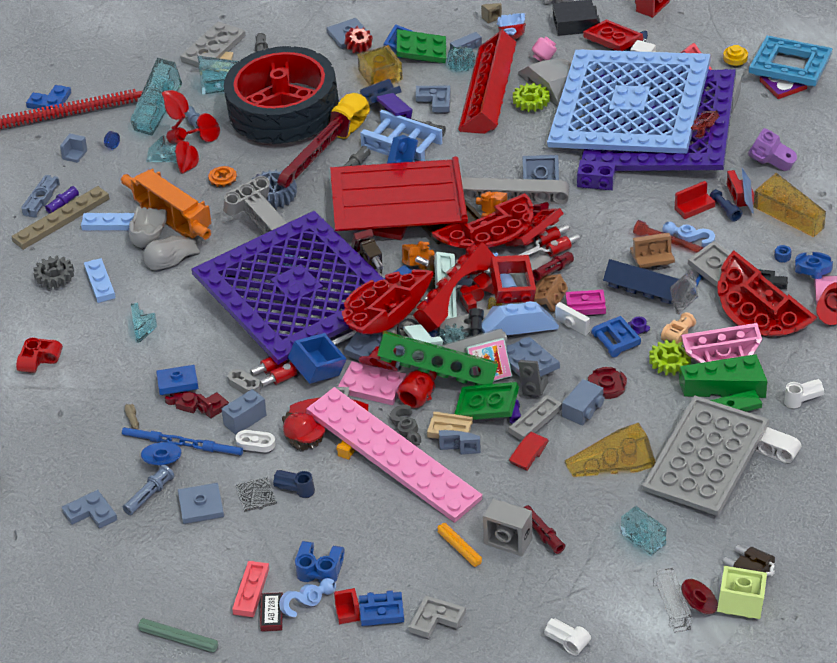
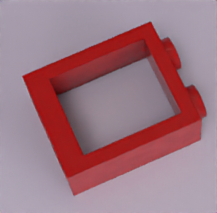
[490,255,536,304]

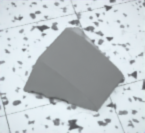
[518,59,571,106]

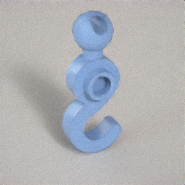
[662,222,715,248]
[279,578,336,617]

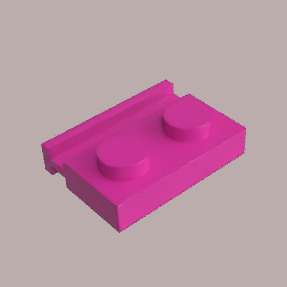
[566,290,606,315]

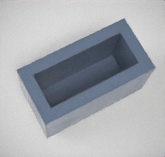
[562,379,604,426]
[221,389,267,435]

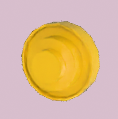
[723,45,748,66]

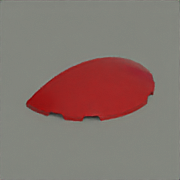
[432,193,534,248]
[717,250,817,336]
[342,270,434,334]

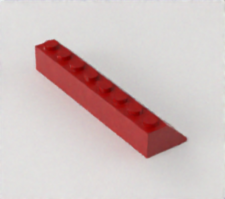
[458,30,516,134]

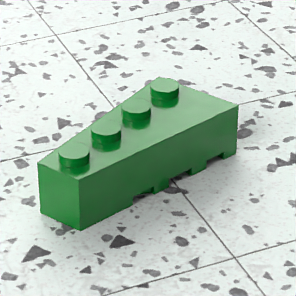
[679,354,768,398]

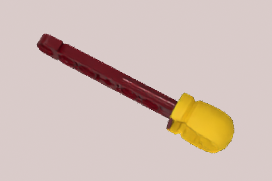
[277,93,370,188]

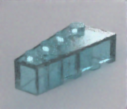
[130,58,182,136]

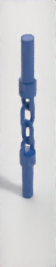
[122,427,243,456]

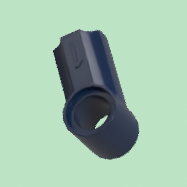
[273,470,315,498]

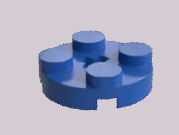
[795,252,833,279]

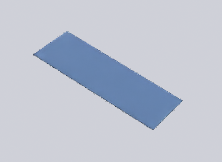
[742,168,754,214]

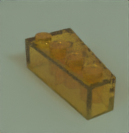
[753,173,826,237]

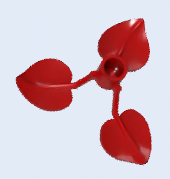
[162,90,220,174]

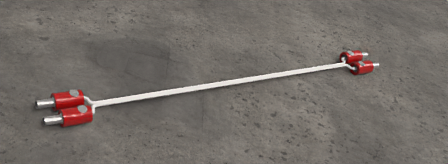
[250,225,580,387]

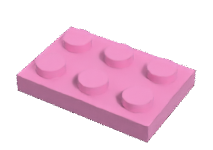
[338,361,406,405]

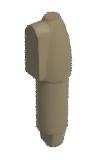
[125,404,139,430]

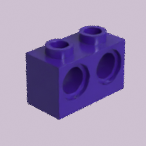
[577,160,616,191]

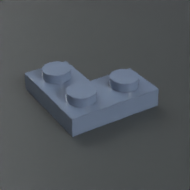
[416,85,451,113]
[62,490,117,529]

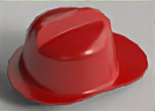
[816,282,837,325]
[358,346,398,371]

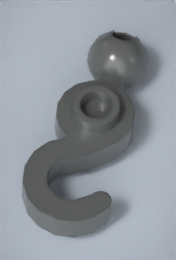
[390,405,421,446]

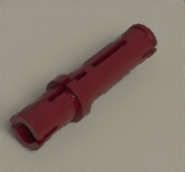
[532,252,574,281]
[523,505,566,554]

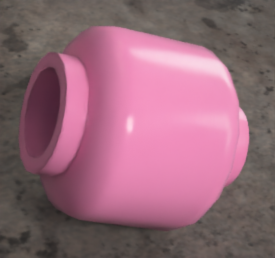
[532,36,557,62]

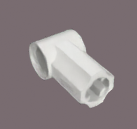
[784,379,824,409]
[544,618,591,656]

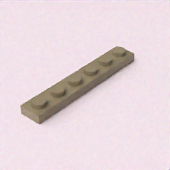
[11,186,110,250]

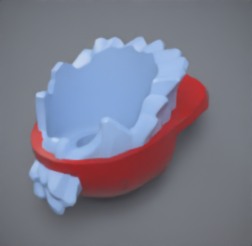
[497,13,526,40]

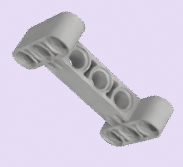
[223,176,312,256]

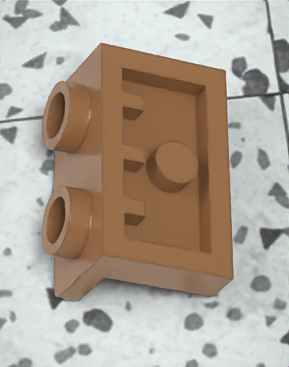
[534,274,568,312]

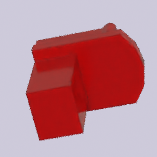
[460,284,484,313]

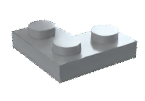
[409,596,466,638]

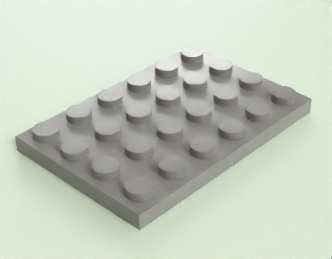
[643,396,769,516]

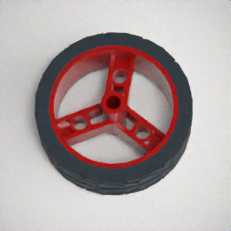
[223,46,339,144]

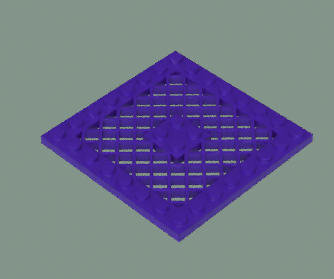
[582,69,736,171]
[191,211,384,365]

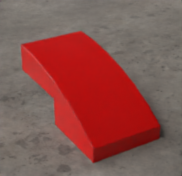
[509,432,549,471]

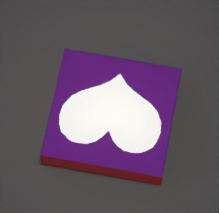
[759,76,807,99]

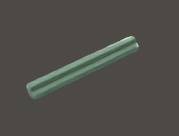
[138,618,219,652]

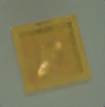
[357,45,403,86]

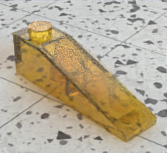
[565,422,656,477]

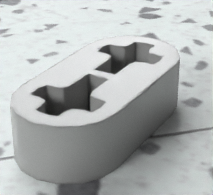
[228,369,261,394]

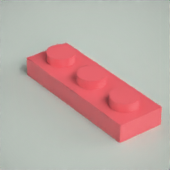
[232,561,269,617]

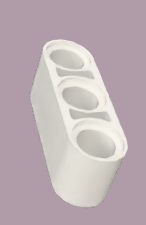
[755,427,802,463]

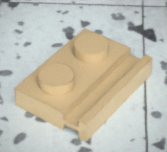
[427,412,473,439]

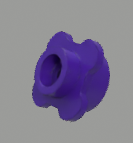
[628,316,650,335]

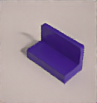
[377,93,413,119]

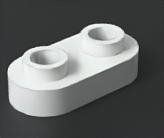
[235,430,275,452]

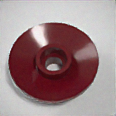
[681,579,718,614]

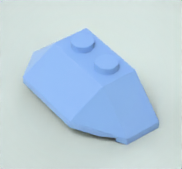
[482,301,559,335]

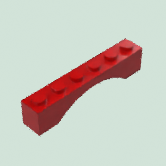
[413,242,494,333]

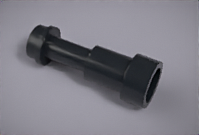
[468,308,484,336]

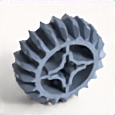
[252,169,297,210]

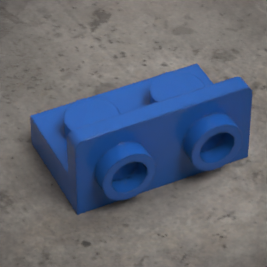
[387,135,418,164]

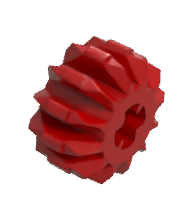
[344,25,373,55]

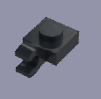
[758,269,788,289]

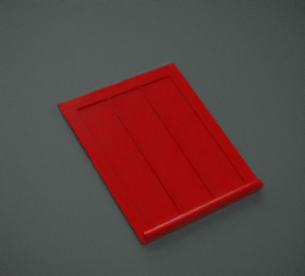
[330,156,468,231]

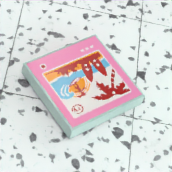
[465,338,512,385]

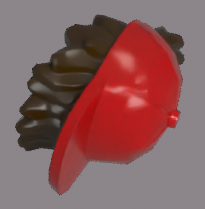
[282,411,325,451]

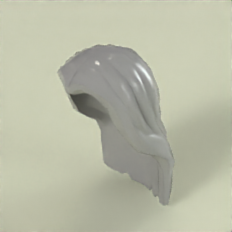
[129,206,167,248]
[143,236,200,270]

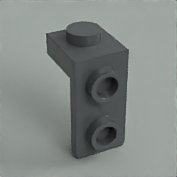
[518,360,548,396]

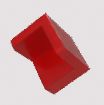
[334,588,360,625]

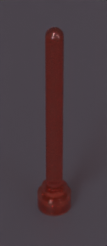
[633,220,704,253]

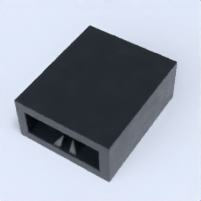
[552,0,600,36]

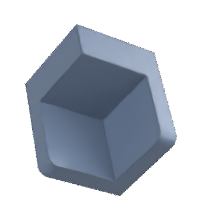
[60,134,87,163]

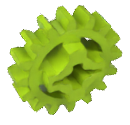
[513,83,550,112]
[649,340,691,376]

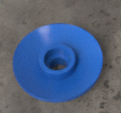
[141,442,182,466]

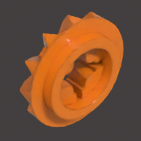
[208,166,237,187]

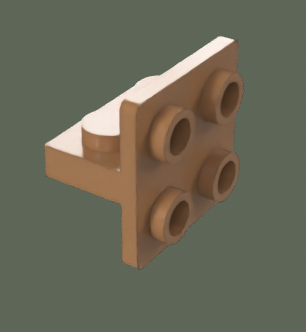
[630,233,675,268]

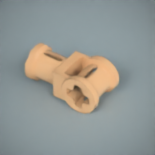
[661,312,696,344]

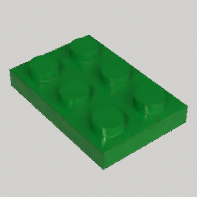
[396,29,446,63]
[454,382,519,420]

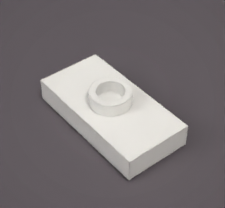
[555,302,590,336]

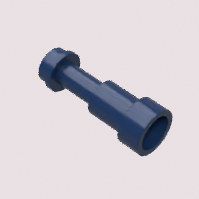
[710,189,743,222]

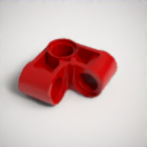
[16,337,63,373]

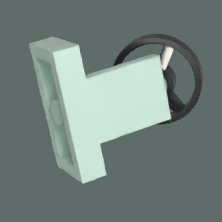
[397,318,443,360]

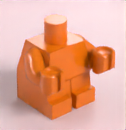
[476,191,507,217]
[402,241,434,270]

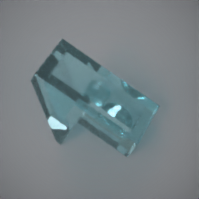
[147,135,177,162]
[131,303,157,343]

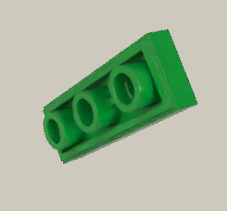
[710,390,762,412]

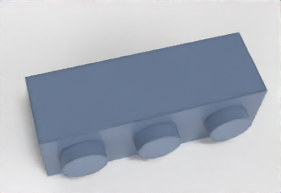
[450,32,482,56]

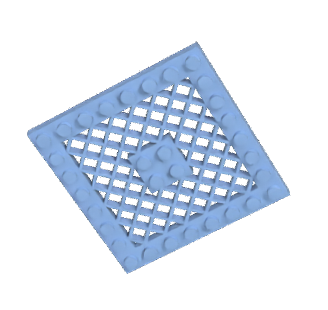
[547,49,711,154]

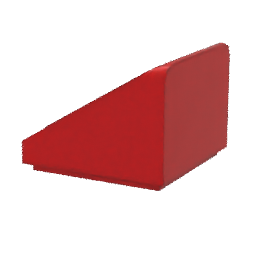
[473,272,494,294]

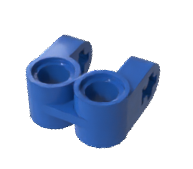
[295,541,345,583]

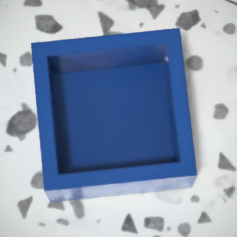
[288,333,347,384]

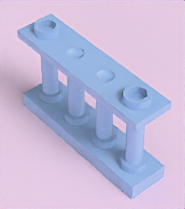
[360,110,443,162]

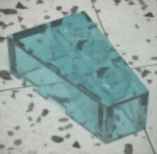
[197,55,240,95]

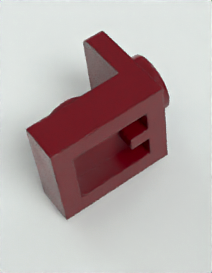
[197,392,229,419]

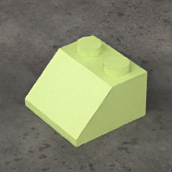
[717,566,767,619]

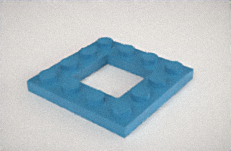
[749,35,833,86]

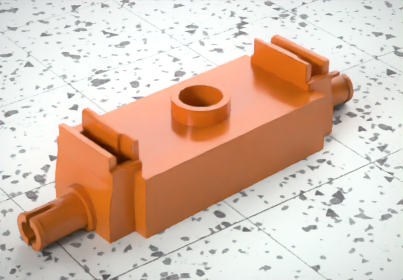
[121,168,211,240]

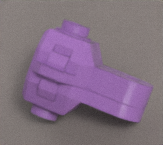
[748,128,797,171]

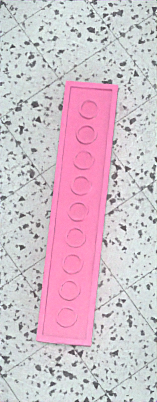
[307,387,483,523]

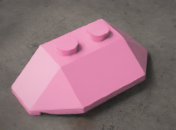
[681,323,762,363]

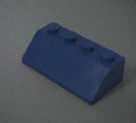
[603,259,689,304]

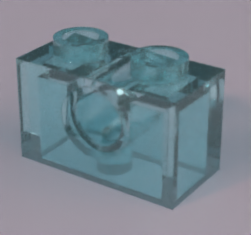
[621,506,667,556]

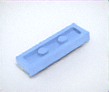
[81,213,134,230]
[84,258,116,303]

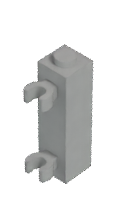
[434,329,508,378]

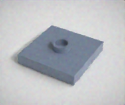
[326,18,371,49]
[178,483,224,524]

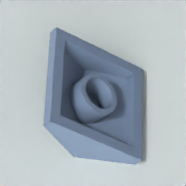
[522,155,559,180]

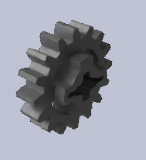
[33,255,74,289]

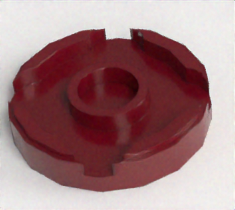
[588,367,627,399]

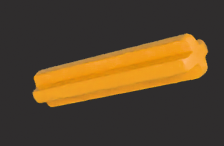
[437,523,482,567]

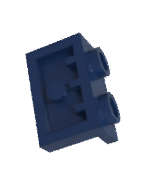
[360,79,402,105]

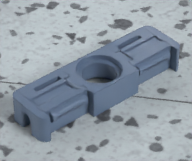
[21,175,60,218]

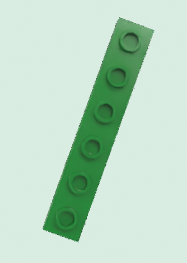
[377,330,498,385]

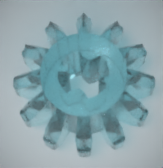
[447,46,475,72]
[437,323,469,345]

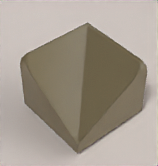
[481,3,502,23]

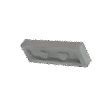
[509,395,562,441]

